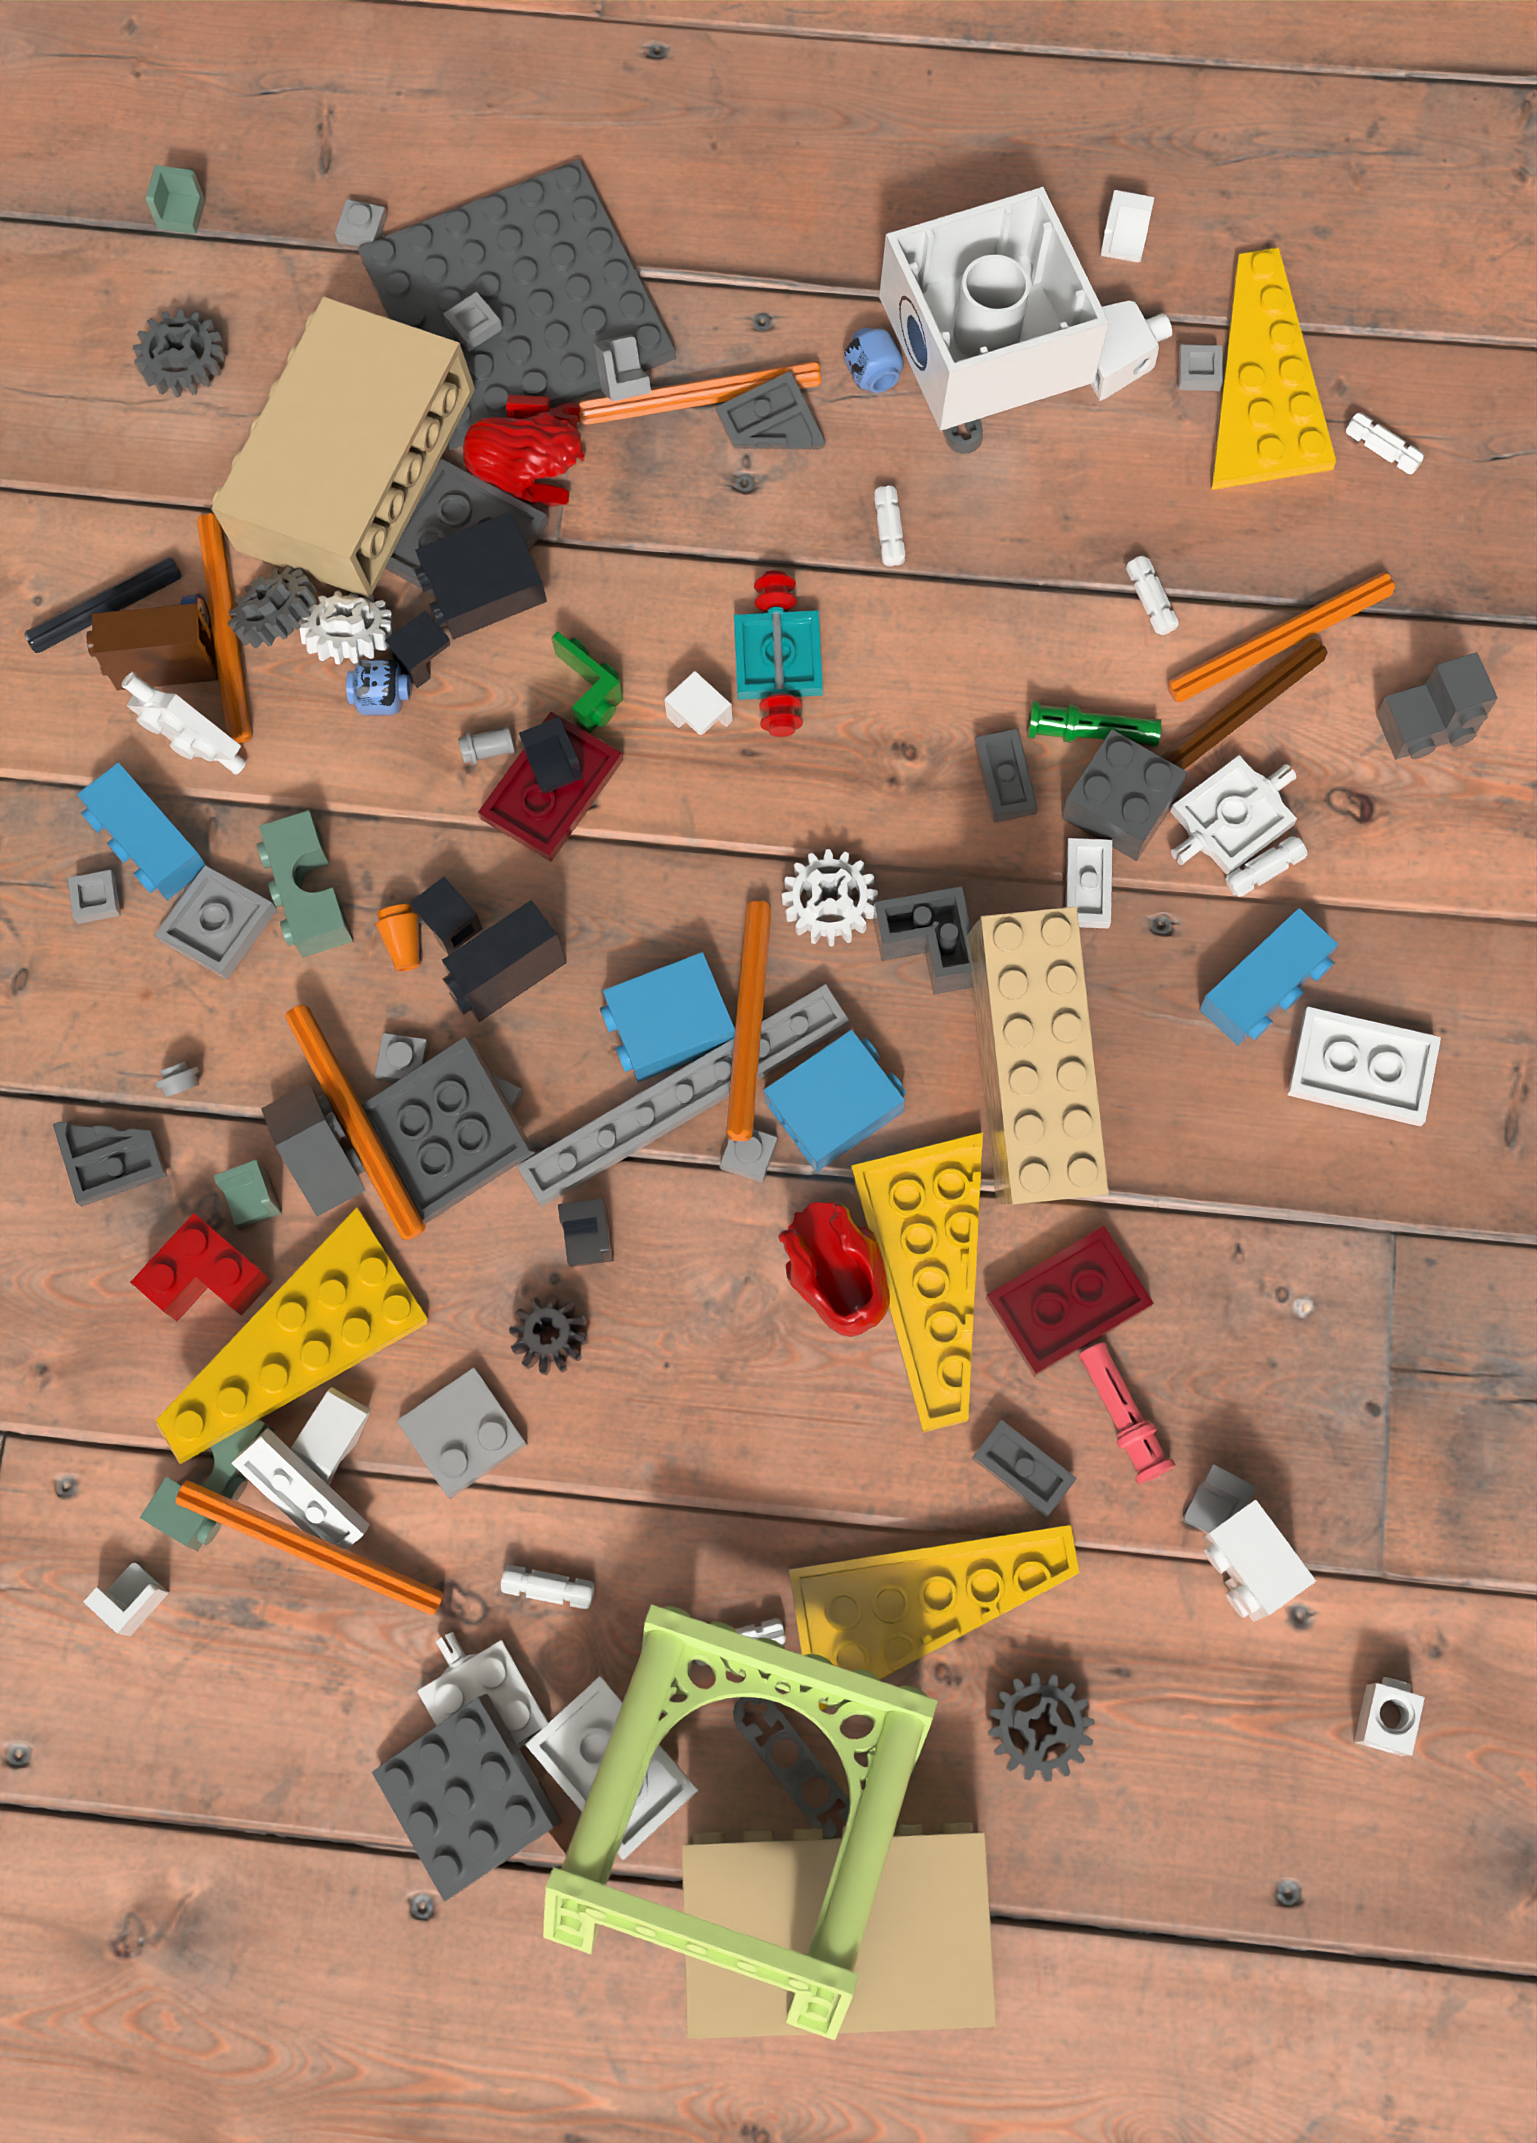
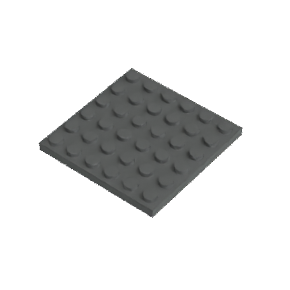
[357,160,676,451]

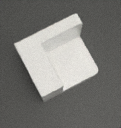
[1101,190,1154,262]
[664,671,733,735]
[83,1563,169,1637]

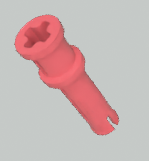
[1078,1342,1176,1485]

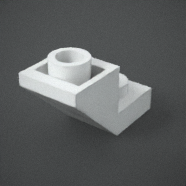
[291,1387,371,1486]

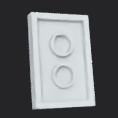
[1287,1007,1441,1126]
[525,1676,698,1860]

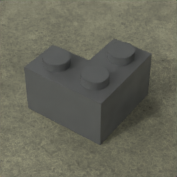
[1376,652,1498,760]
[873,886,973,995]
[261,1083,366,1217]

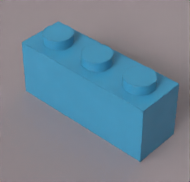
[77,762,206,901]
[1199,908,1339,1046]

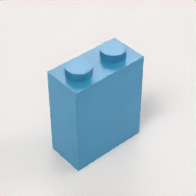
[599,952,735,1083]
[763,1030,906,1173]

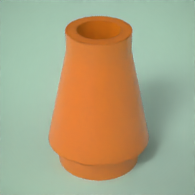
[375,904,421,972]

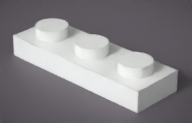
[231,1428,370,1549]

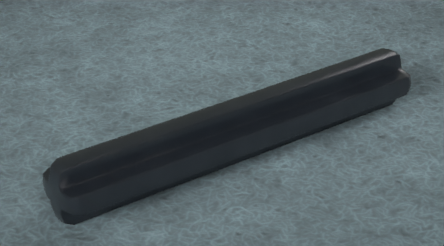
[24,557,182,653]

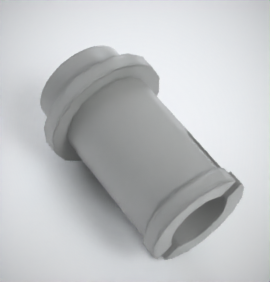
[458,726,515,766]

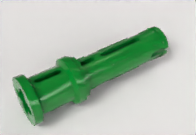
[1027,700,1161,747]

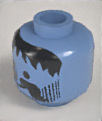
[843,328,904,393]
[346,659,411,716]

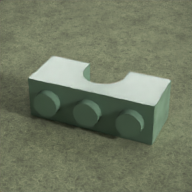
[256,810,353,958]
[140,1420,275,1551]

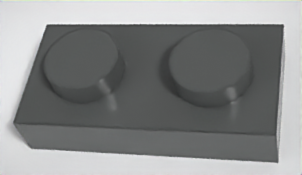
[975,729,1037,822]
[972,1420,1077,1517]

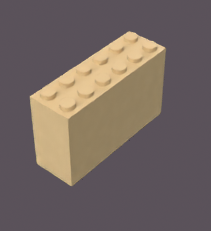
[211,297,475,599]
[967,906,1109,1205]
[682,1822,996,2039]

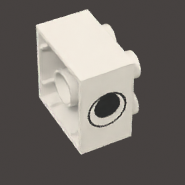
[879,187,1109,431]

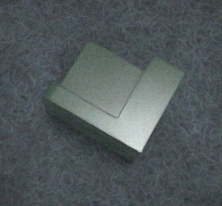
[146,165,206,234]
[214,1160,282,1229]

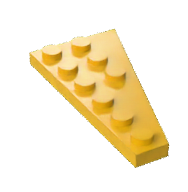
[1211,248,1336,490]
[789,1525,1080,1711]

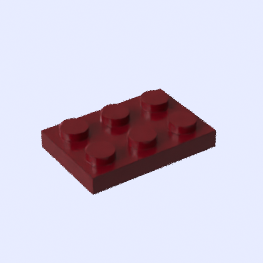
[478,711,623,862]
[986,1226,1154,1377]

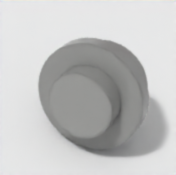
[155,1061,200,1098]

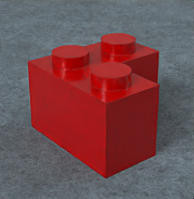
[130,1213,273,1322]

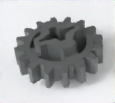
[133,309,226,397]
[228,566,317,648]
[988,1673,1094,1782]

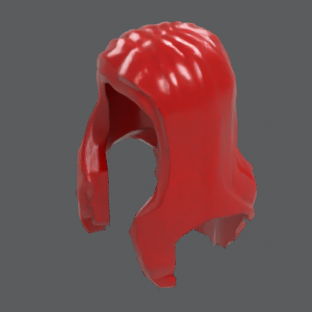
[462,411,585,507]
[778,1202,890,1337]

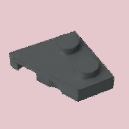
[716,371,825,450]
[53,1122,168,1207]

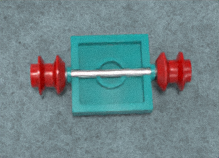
[734,570,823,737]

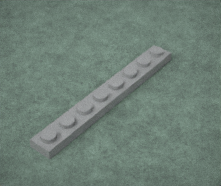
[517,984,849,1208]

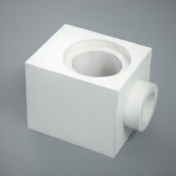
[1354,1677,1425,1756]

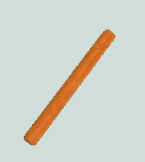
[578,361,821,425]
[197,513,252,744]
[1167,572,1395,702]
[726,900,771,1141]
[285,1004,426,1241]
[175,1481,443,1615]

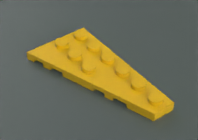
[851,1132,983,1433]
[156,1207,428,1464]

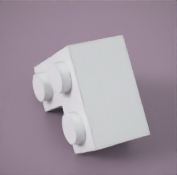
[1202,1500,1316,1622]

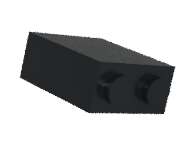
[413,512,547,640]
[441,900,566,1022]

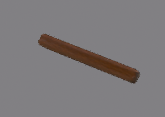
[1160,639,1328,770]

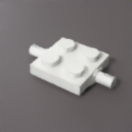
[121,672,246,775]
[1171,755,1297,875]
[417,1632,548,1749]

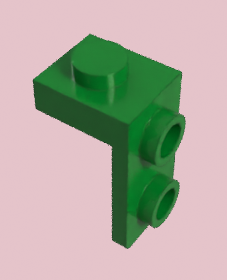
[551,631,623,734]

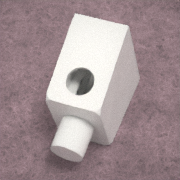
[1091,300,1172,401]

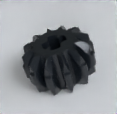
[509,1295,589,1375]

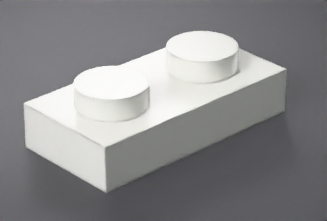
[1065,838,1112,929]

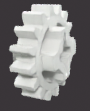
[299,591,393,664]
[782,849,878,946]

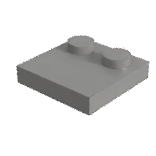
[154,866,278,980]
[397,1367,527,1499]

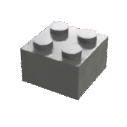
[1062,729,1188,861]

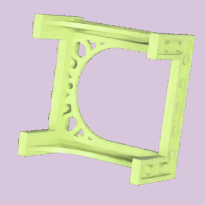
[543,1604,938,2040]

